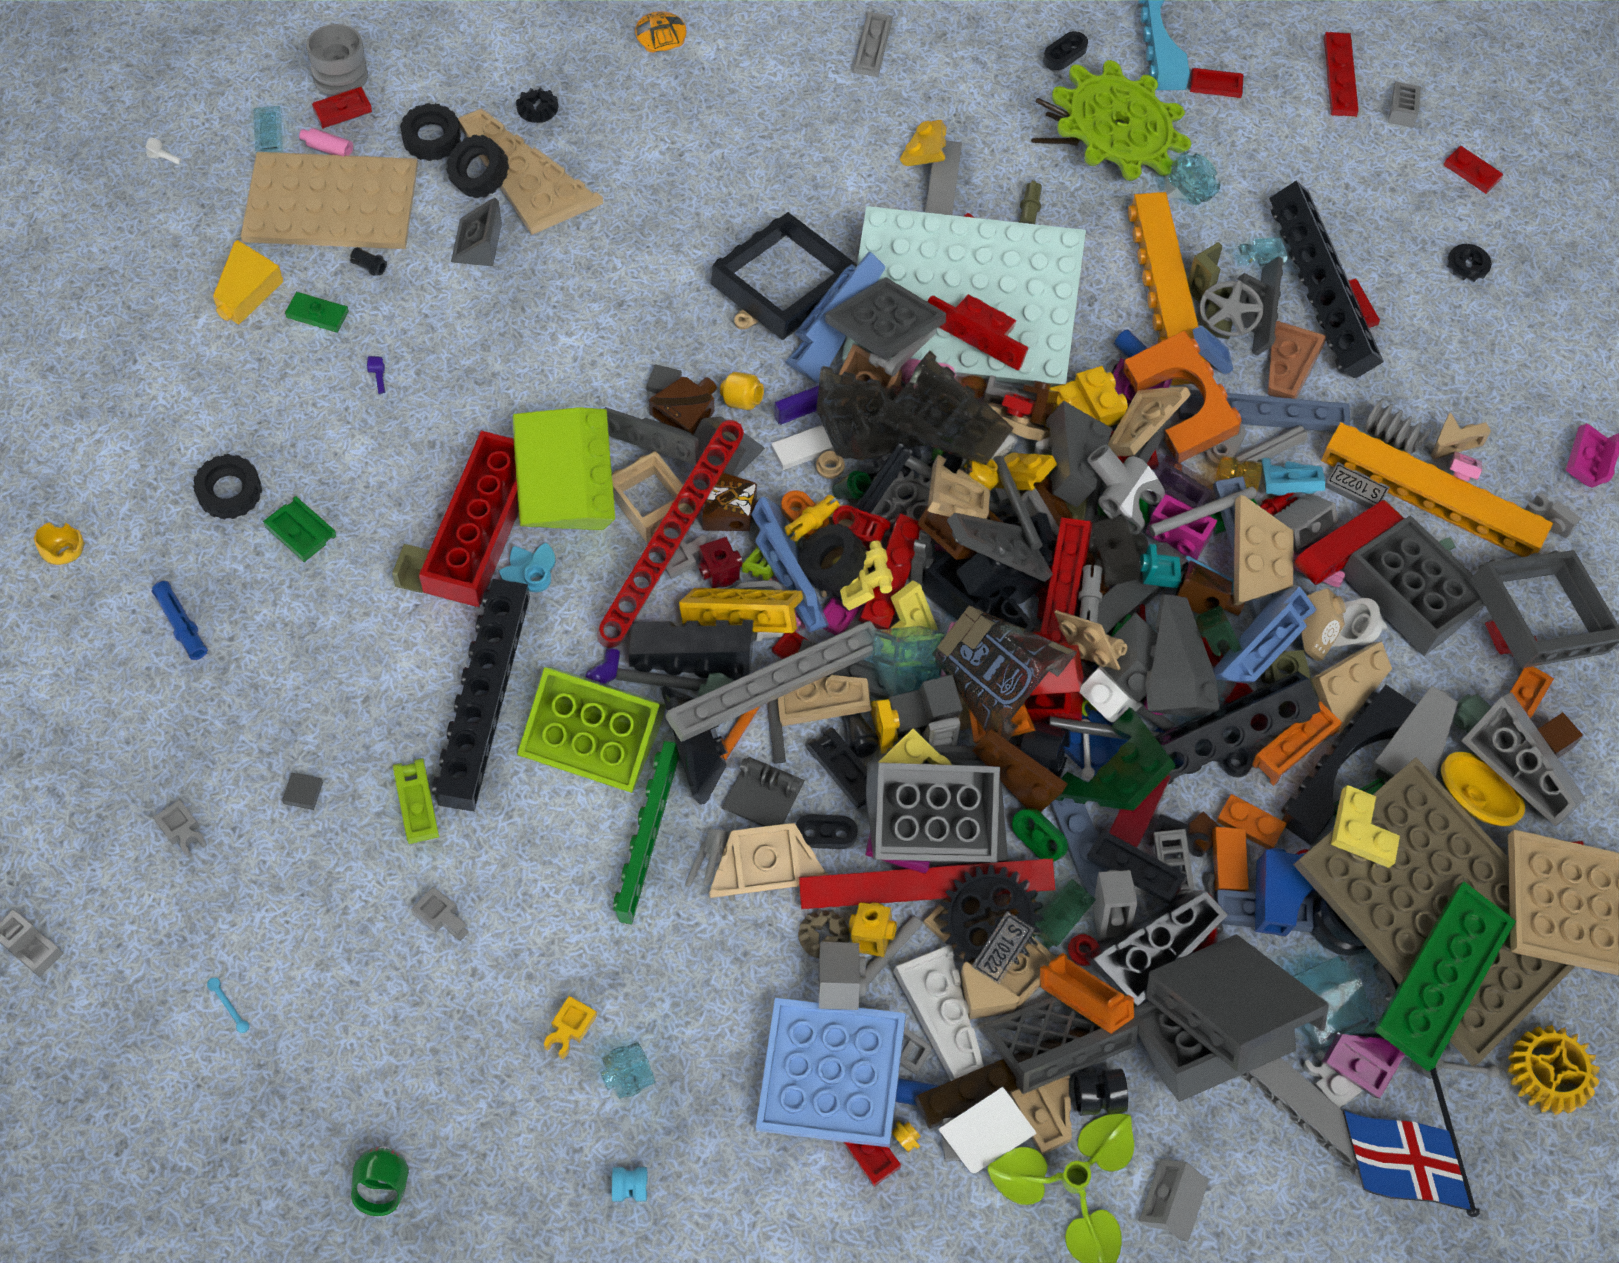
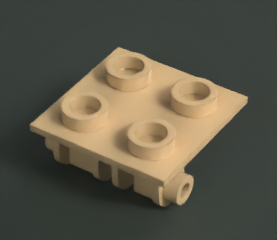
[1054,610,1127,671]

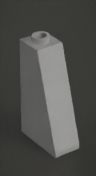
[1368,685,1458,783]

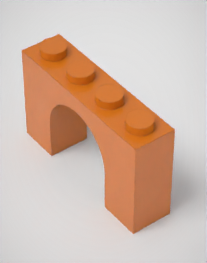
[1123,330,1242,464]

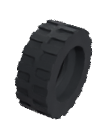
[400,103,461,161]
[446,134,509,198]
[193,454,262,520]
[798,524,867,592]

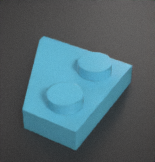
[1261,458,1325,496]

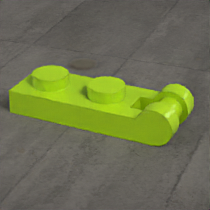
[393,758,440,844]

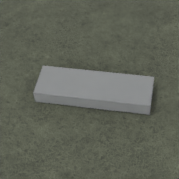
[853,12,893,77]

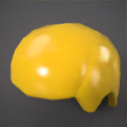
[33,522,85,565]

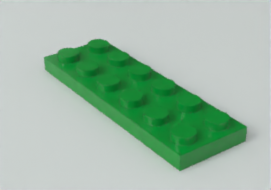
[1374,881,1516,1071]

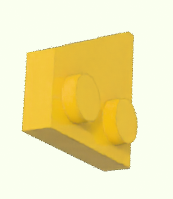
[899,120,947,166]
[870,699,900,754]

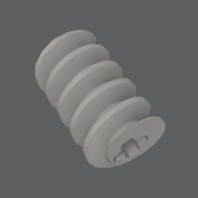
[1365,398,1431,455]

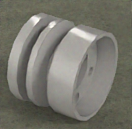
[306,24,368,96]

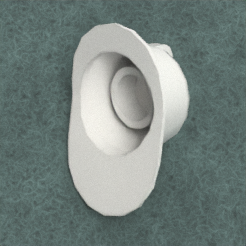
[1331,598,1387,647]

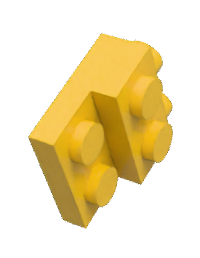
[1050,366,1128,427]

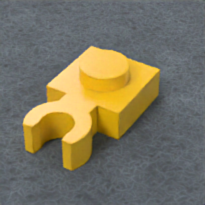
[544,996,597,1059]

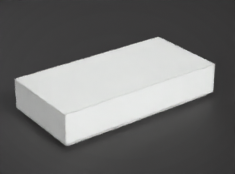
[771,425,835,470]

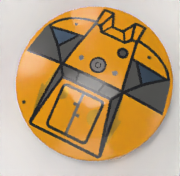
[635,11,686,53]

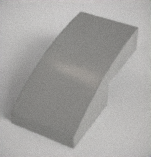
[0,909,64,977]

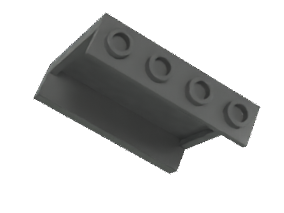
[1146,934,1329,1072]

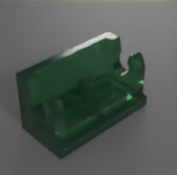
[1194,605,1242,656]
[1033,879,1096,949]

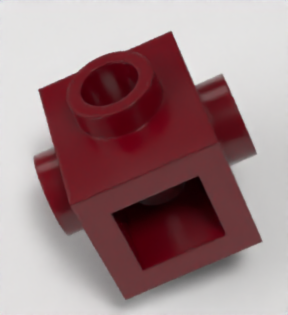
[698,536,743,588]

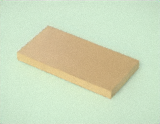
[923,898,1057,1009]

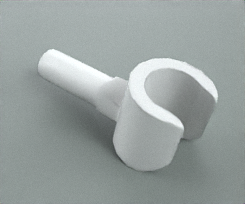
[146,138,182,165]

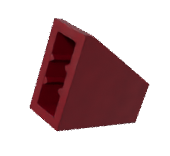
[1109,775,1171,848]

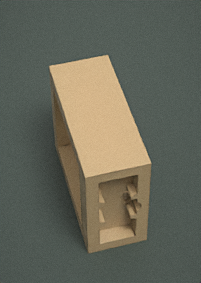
[612,451,693,542]

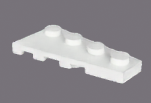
[893,946,984,1081]

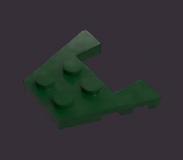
[1055,707,1176,811]

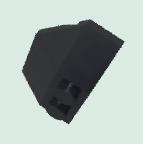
[660,686,728,805]

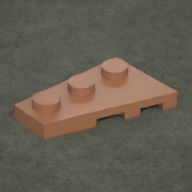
[1268,321,1326,399]

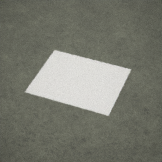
[938,1087,1037,1173]

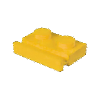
[994,452,1057,491]

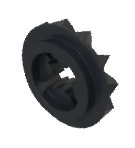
[516,87,559,123]
[1447,244,1492,282]

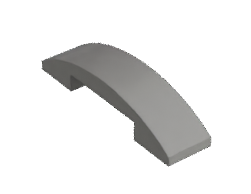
[926,140,962,215]

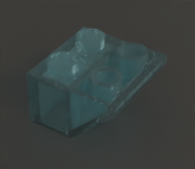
[872,626,945,697]

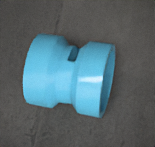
[612,1167,648,1202]

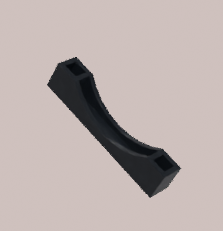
[1281,684,1416,845]

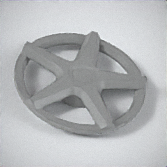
[1200,280,1263,336]

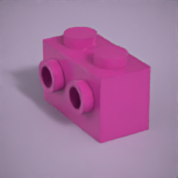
[1146,494,1217,560]

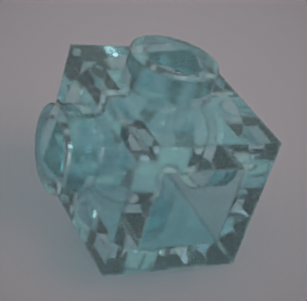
[600,1042,656,1099]

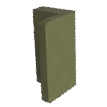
[1188,242,1223,306]

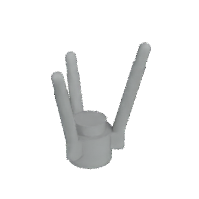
[685,829,735,902]

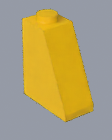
[213,240,284,325]

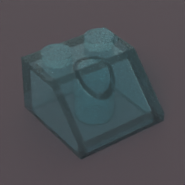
[1293,955,1377,1049]

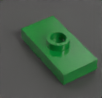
[285,291,349,333]

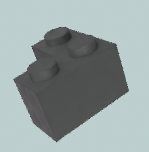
[889,675,963,738]

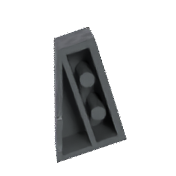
[1046,401,1112,507]

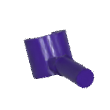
[367,356,385,394]

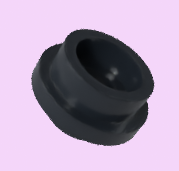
[1221,748,1252,778]

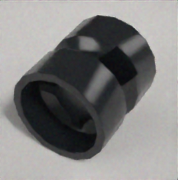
[1074,1068,1128,1116]

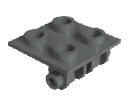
[722,757,805,827]

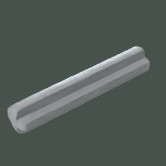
[1232,425,1307,472]

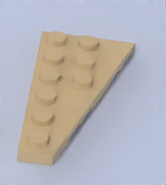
[458,108,603,235]

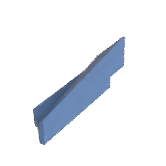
[785,252,885,383]
[751,497,829,633]
[1213,586,1317,683]

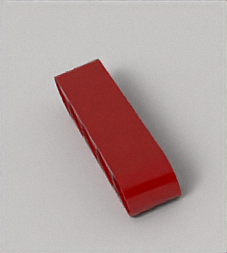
[1294,500,1405,585]

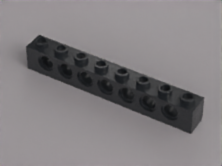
[1269,180,1384,378]
[432,579,530,812]

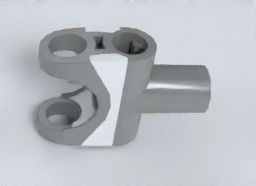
[1087,445,1165,534]

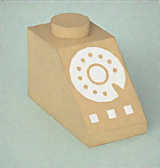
[1301,588,1346,661]

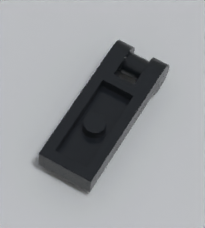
[806,727,867,809]

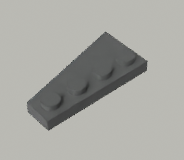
[947,513,1053,582]

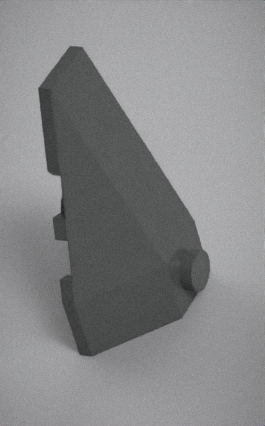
[1146,594,1219,717]

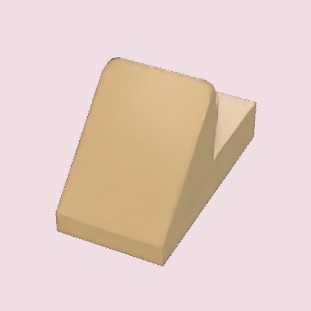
[1431,412,1491,460]

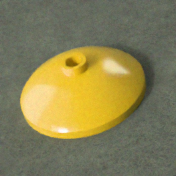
[1441,752,1525,826]

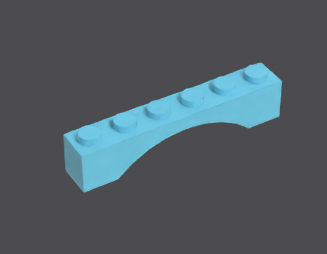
[1138,0,1190,90]

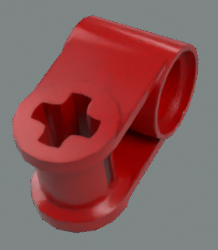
[833,505,891,551]

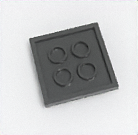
[825,277,946,360]

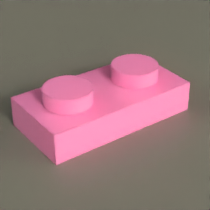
[1450,451,1482,481]

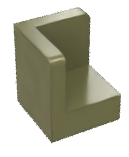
[392,544,429,593]

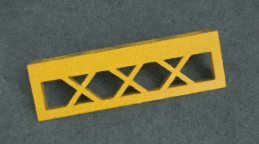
[679,588,803,633]

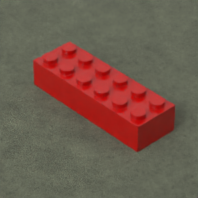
[419,430,519,608]

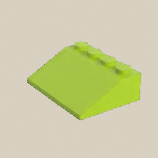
[512,407,615,530]
[517,667,666,793]

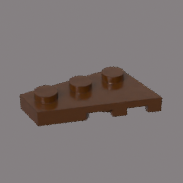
[972,729,1067,812]

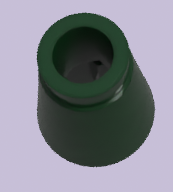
[832,471,872,500]

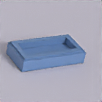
[1193,326,1234,374]

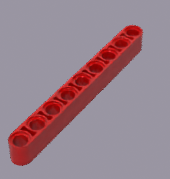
[597,420,744,648]

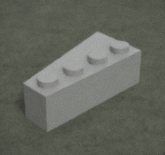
[1461,692,1585,826]

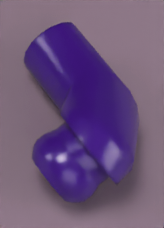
[585,648,620,684]

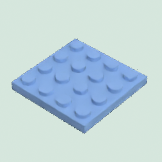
[756,998,906,1148]

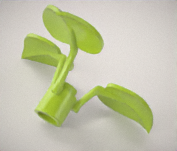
[987,1114,1134,1263]

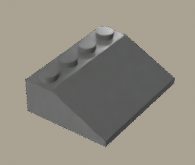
[1342,515,1485,656]
[866,762,1000,862]
[1134,1001,1296,1102]

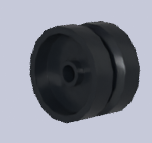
[1313,895,1368,956]

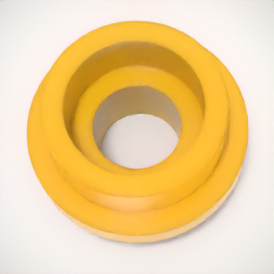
[892,1120,921,1153]

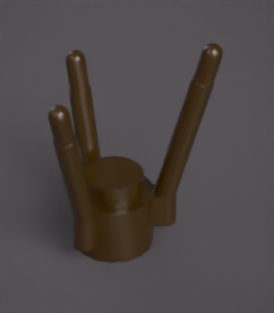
[1031,98,1083,146]

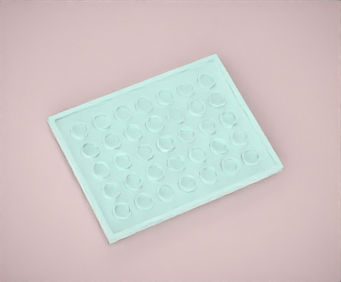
[842,206,1086,387]

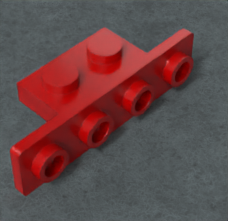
[927,294,1028,370]

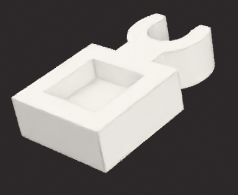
[1303,1050,1362,1109]

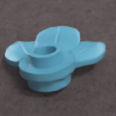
[499,543,556,592]

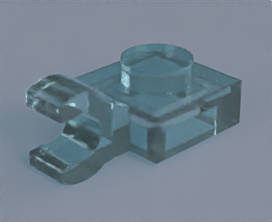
[1235,237,1288,266]

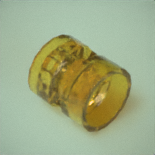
[1215,455,1262,499]

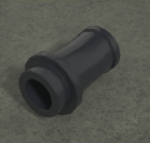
[350,247,387,276]

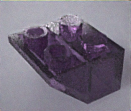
[1148,455,1213,508]

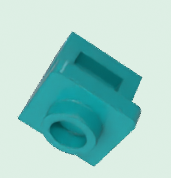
[1138,544,1182,588]

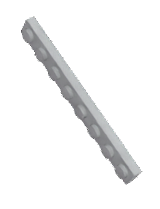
[665,621,886,742]

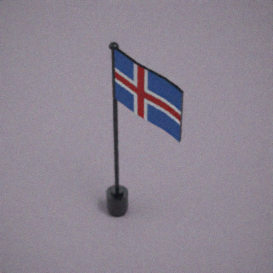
[1343,1066,1480,1217]

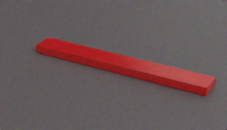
[799,858,1056,909]

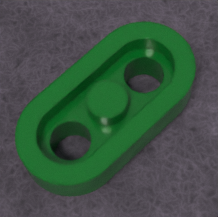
[1012,808,1068,862]

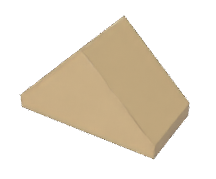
[960,962,1020,1020]

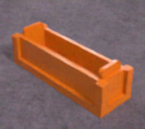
[1252,702,1342,786]
[1040,953,1134,1034]

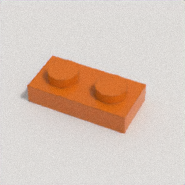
[1509,666,1554,719]
[1216,794,1287,850]

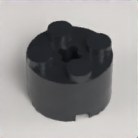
[1015,720,1071,779]

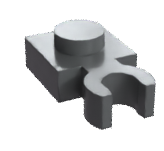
[911,530,936,585]

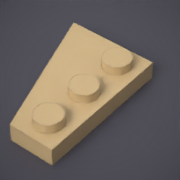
[1108,386,1191,456]
[1311,641,1392,733]
[778,675,872,726]

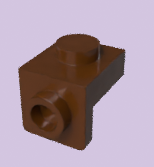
[1023,380,1059,425]

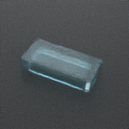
[254,106,283,153]

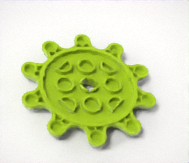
[1052,60,1192,181]

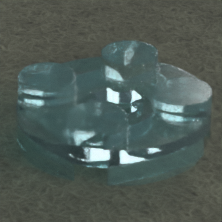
[1168,152,1221,205]

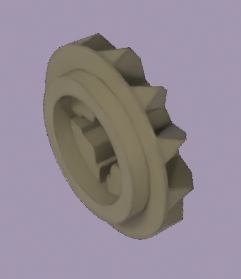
[798,908,849,959]

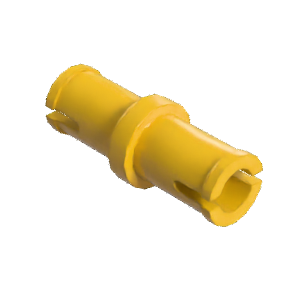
[785,494,840,542]

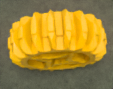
[1507,1025,1600,1115]

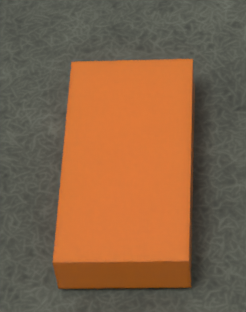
[1212,827,1249,892]

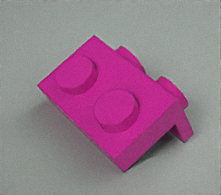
[1565,423,1619,488]

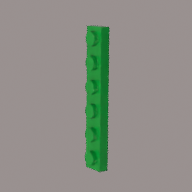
[613,741,680,925]

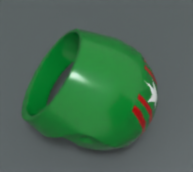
[351,1146,409,1216]

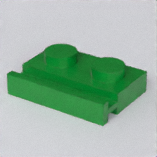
[263,496,337,562]

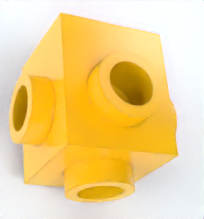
[849,902,897,957]

